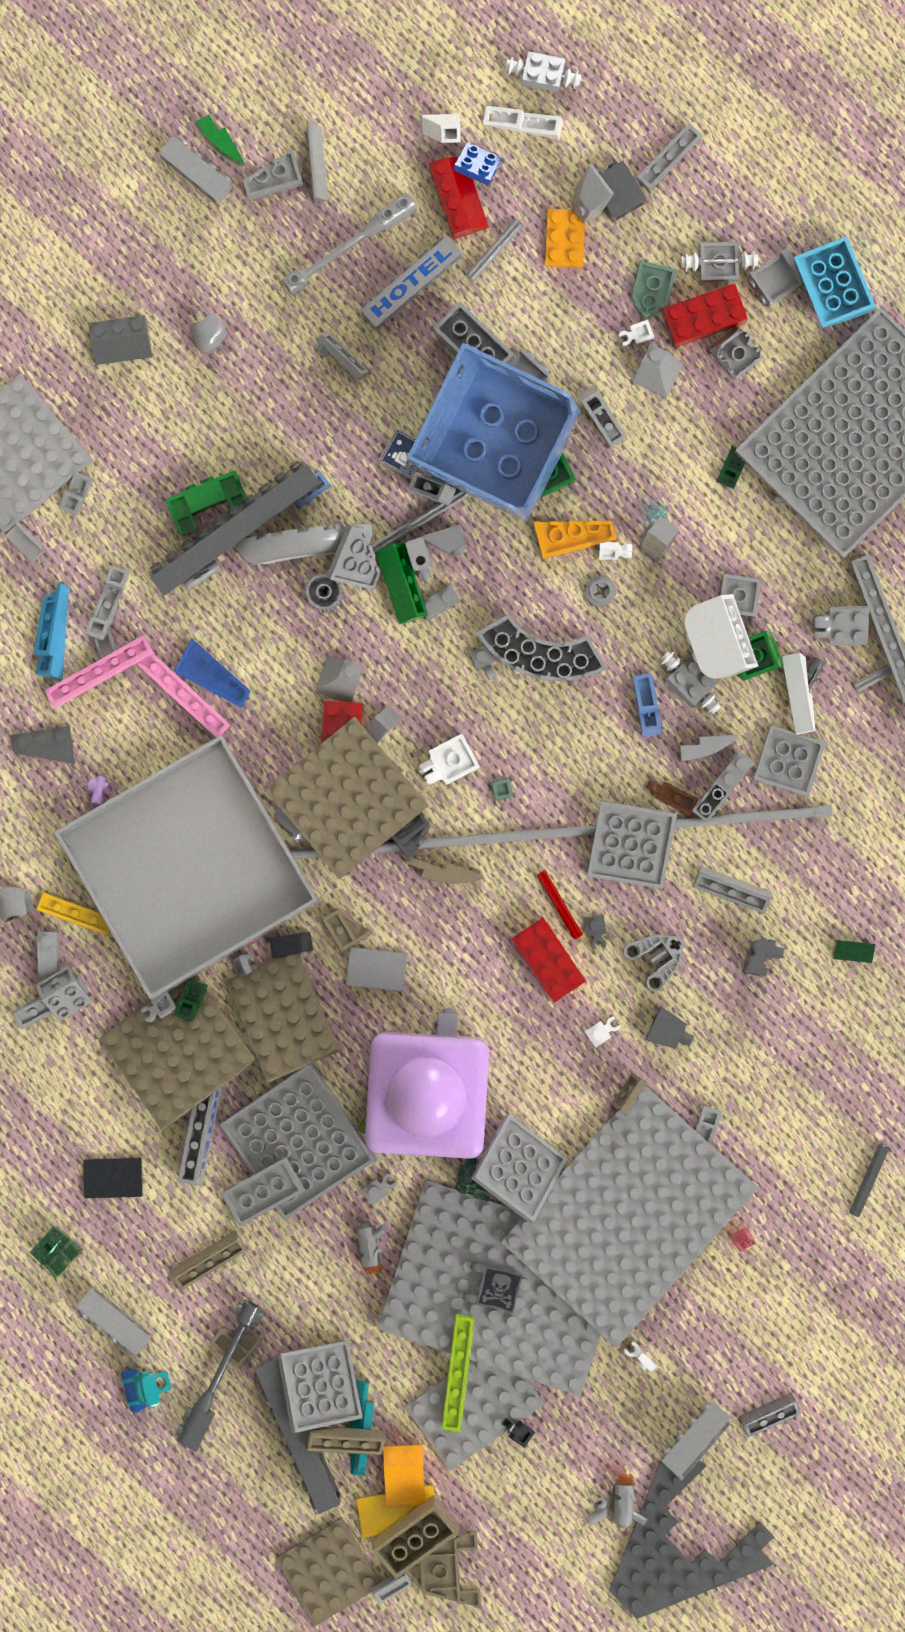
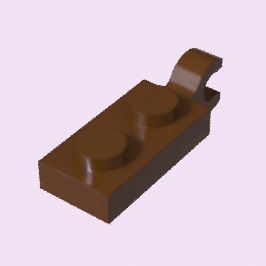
[646,780,699,816]

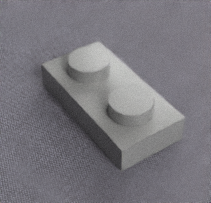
[423,585,461,621]

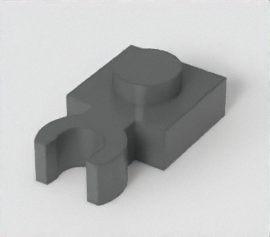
[584,915,607,949]

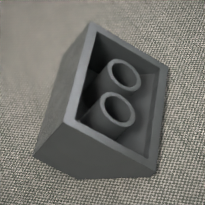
[88,315,152,365]

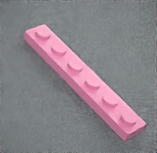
[45,635,154,708]
[136,654,231,738]

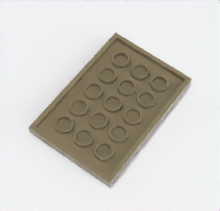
[227,953,339,1083]

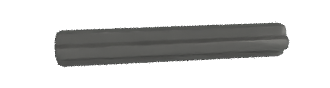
[849,1144,889,1217]

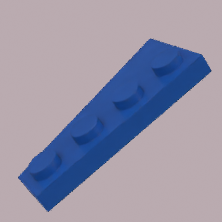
[174,639,251,708]

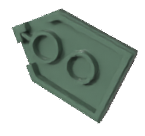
[631,261,677,320]

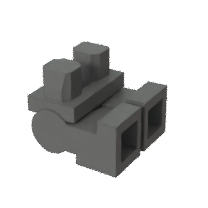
[743,939,785,977]

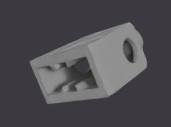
[404,536,432,581]

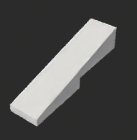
[483,106,563,140]
[782,653,815,735]

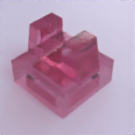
[730,1226,756,1252]

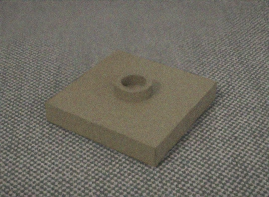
[611,1073,647,1114]

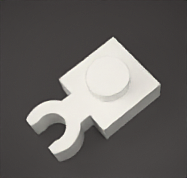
[618,320,654,347]
[599,542,632,560]
[585,1016,621,1048]

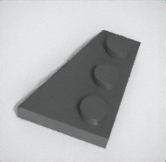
[12,726,75,764]

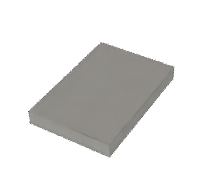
[346,947,408,992]

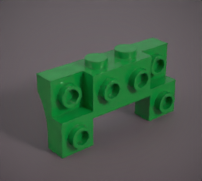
[165,470,246,537]

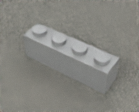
[158,136,233,205]
[76,1287,153,1356]

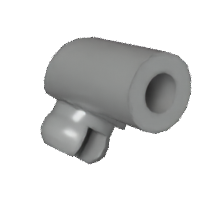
[587,1498,608,1526]

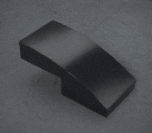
[269,932,313,957]

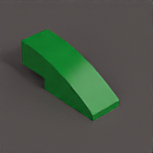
[196,115,244,167]

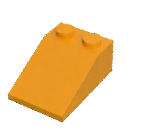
[383,1445,425,1506]

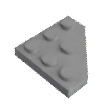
[326,524,381,590]

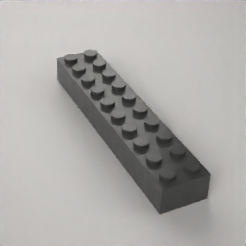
[148,460,320,596]

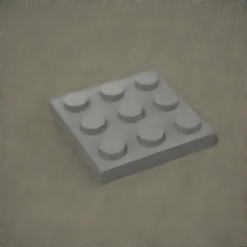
[753,725,826,797]

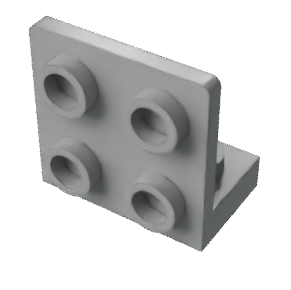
[36,965,92,1021]

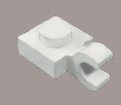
[624,1341,657,1372]

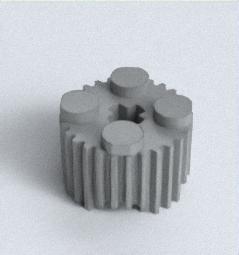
[305,573,344,613]

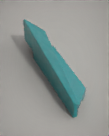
[349,1379,374,1476]

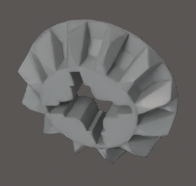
[586,576,616,607]

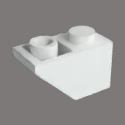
[422,114,461,143]

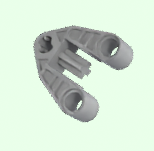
[623,935,684,992]

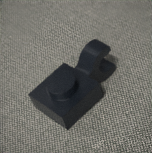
[502,1418,535,1448]

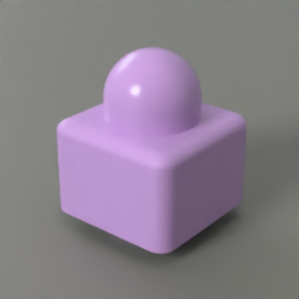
[365,1032,489,1159]

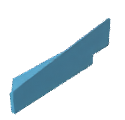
[34,583,69,680]

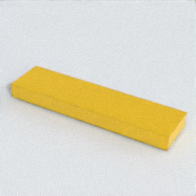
[36,892,110,936]

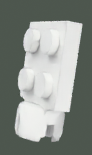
[418,734,480,785]

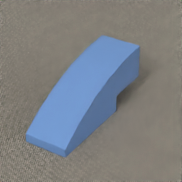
[633,673,662,737]

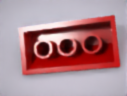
[429,157,489,240]

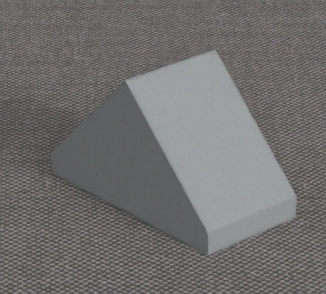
[365,705,402,744]

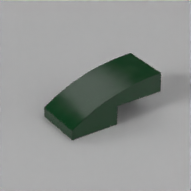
[716,446,745,489]
[174,979,208,1022]

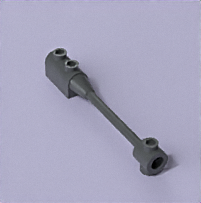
[175,1300,264,1452]

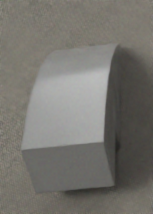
[679,735,738,762]

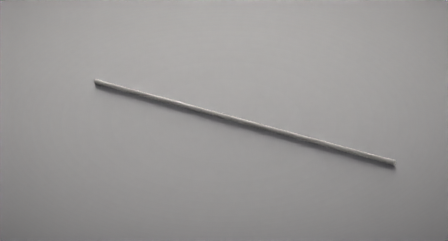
[290,805,832,859]

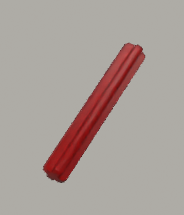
[537,870,583,939]

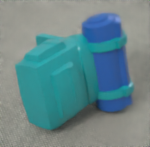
[121,1368,172,1413]

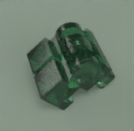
[456,1158,491,1202]
[29,1226,84,1279]

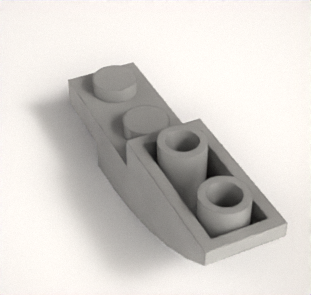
[692,751,755,822]

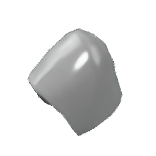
[189,312,228,353]
[0,887,33,921]

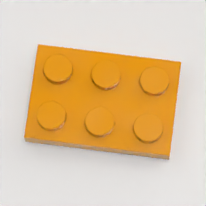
[545,209,585,268]

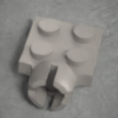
[812,606,869,646]

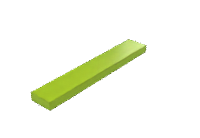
[441,1314,475,1432]

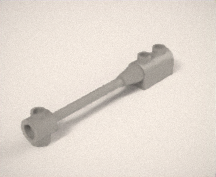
[282,193,417,296]

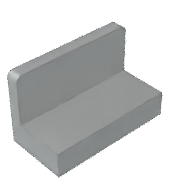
[5,520,46,563]

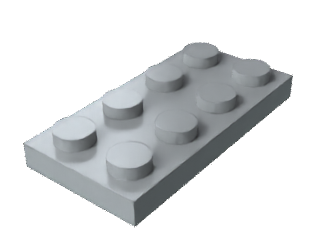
[221,1157,305,1227]

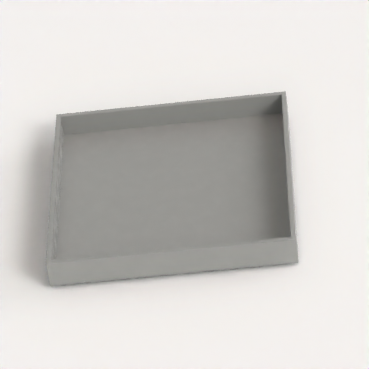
[54,735,320,1000]

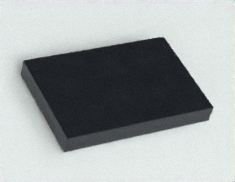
[83,1158,143,1198]

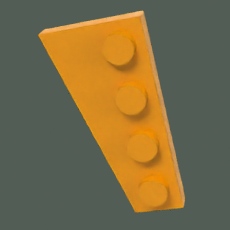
[533,521,617,559]

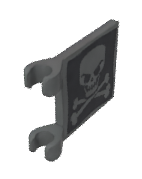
[462,1262,522,1313]

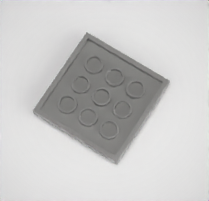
[587,800,677,889]
[471,1114,567,1223]
[277,1341,363,1433]

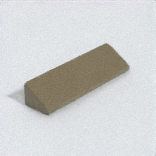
[170,1231,247,1290]
[306,1427,386,1455]

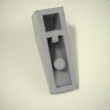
[578,385,627,447]
[37,932,60,983]

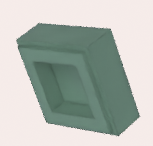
[491,778,514,801]

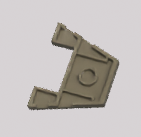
[420,1530,481,1609]

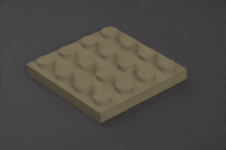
[275,1517,380,1626]

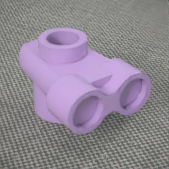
[88,776,110,808]

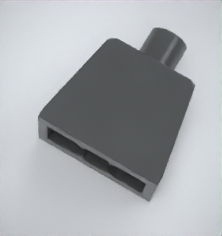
[645,1007,694,1049]

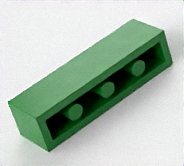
[376,543,428,624]

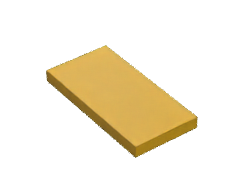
[356,1485,435,1538]

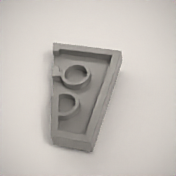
[243,148,303,200]

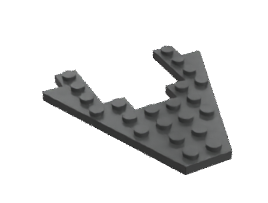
[609,1457,774,1619]

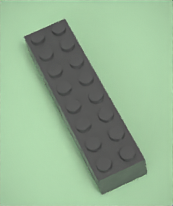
[253,1355,342,1514]

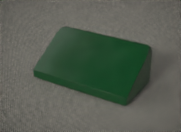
[834,940,875,963]

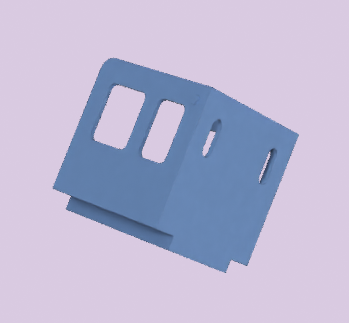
[407,343,581,522]

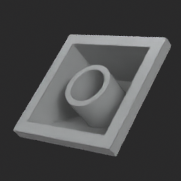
[572,164,614,223]
[633,344,683,398]
[315,656,363,702]

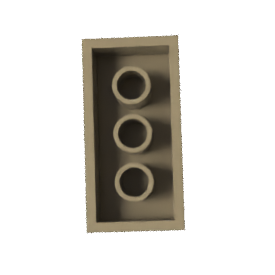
[372,1495,458,1579]

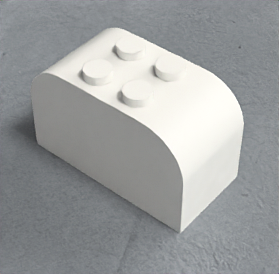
[685,594,758,679]

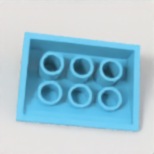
[793,236,876,328]

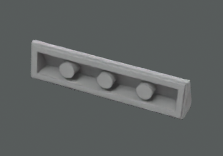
[307,122,328,202]
[693,866,772,914]

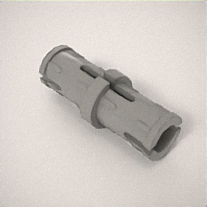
[184,560,221,590]

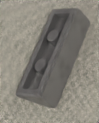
[739,1392,801,1438]

